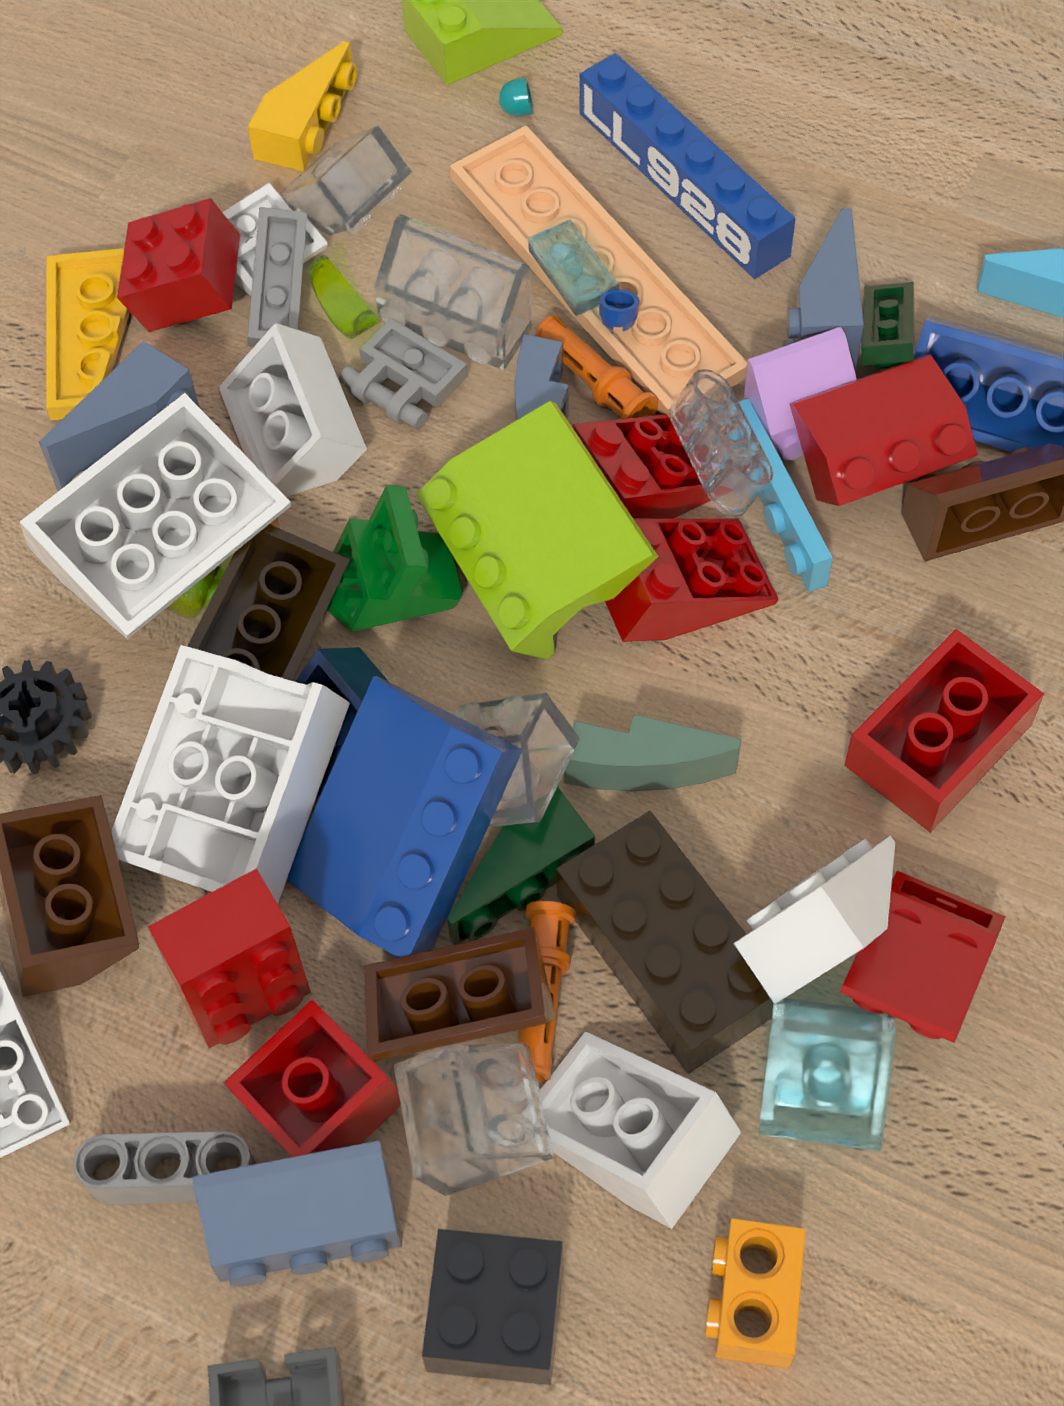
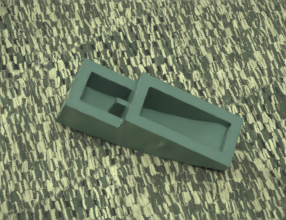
[564,714,742,791]

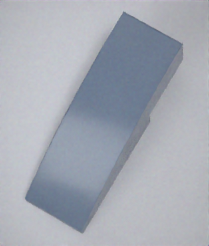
[514,334,569,420]

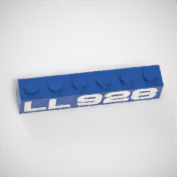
[579,53,796,280]

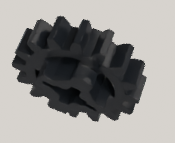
[0,660,92,774]

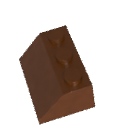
[901,443,1064,562]
[0,795,139,997]

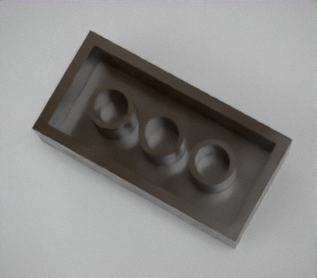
[556,811,785,1074]

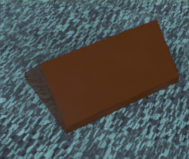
[364,927,556,1062]

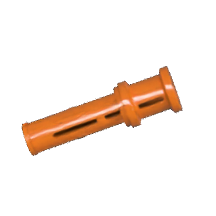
[536,315,658,419]
[513,901,576,1082]

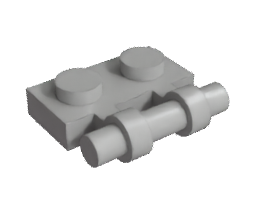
[339,318,468,430]

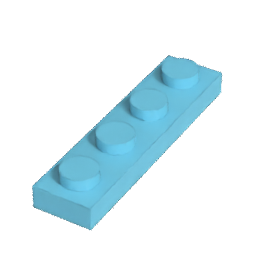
[723,399,833,592]

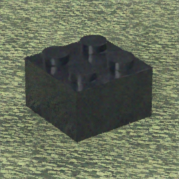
[422,1229,563,1385]

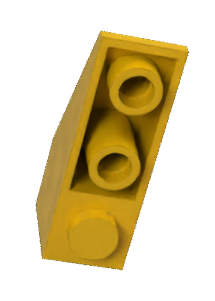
[247,41,357,172]

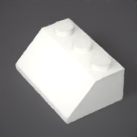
[219,323,367,497]

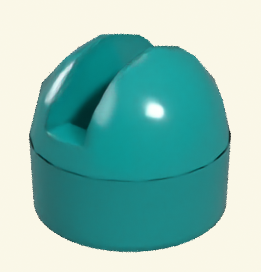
[499,77,533,117]

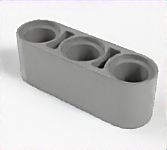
[73,1131,256,1205]

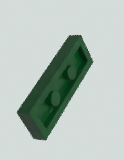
[861,282,915,369]

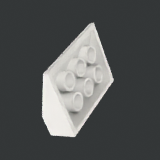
[20,393,291,640]

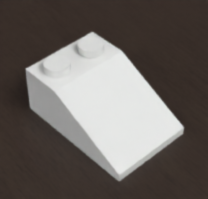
[515,1031,741,1229]

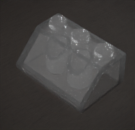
[374,213,532,370]

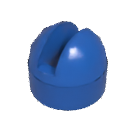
[599,289,639,331]

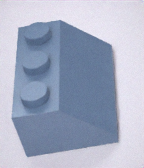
[193,1141,401,1287]

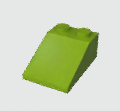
[401,0,562,85]

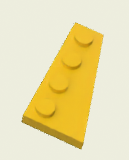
[46,248,130,421]

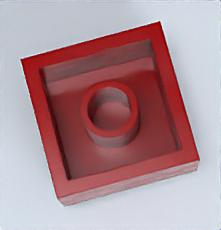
[117,198,240,332]
[223,999,406,1157]

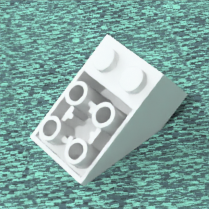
[734,836,895,1004]
[0,960,70,1158]

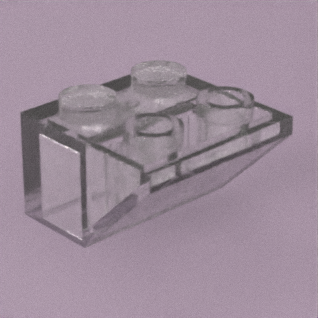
[394,1043,554,1196]

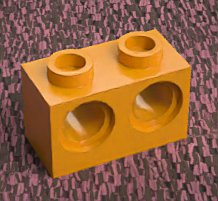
[705,1218,806,1369]

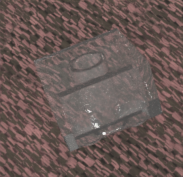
[279,125,412,236]
[453,692,580,827]

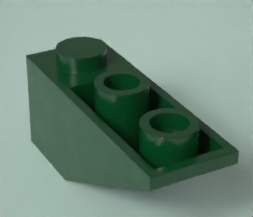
[447,786,595,945]

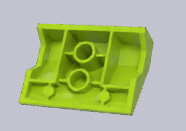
[416,401,659,660]

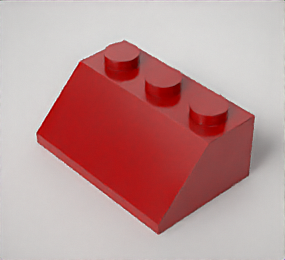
[789,355,978,506]

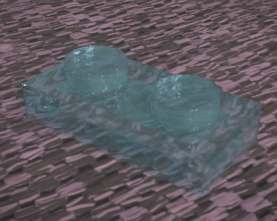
[528,219,619,316]

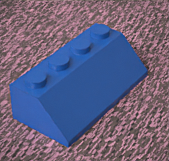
[914,316,1064,452]

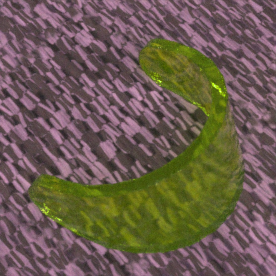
[309,255,381,339]

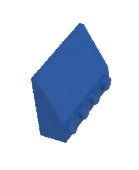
[287,676,523,958]

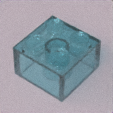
[758,998,896,1151]

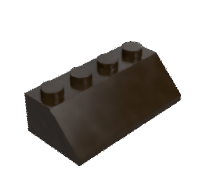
[187,524,350,681]

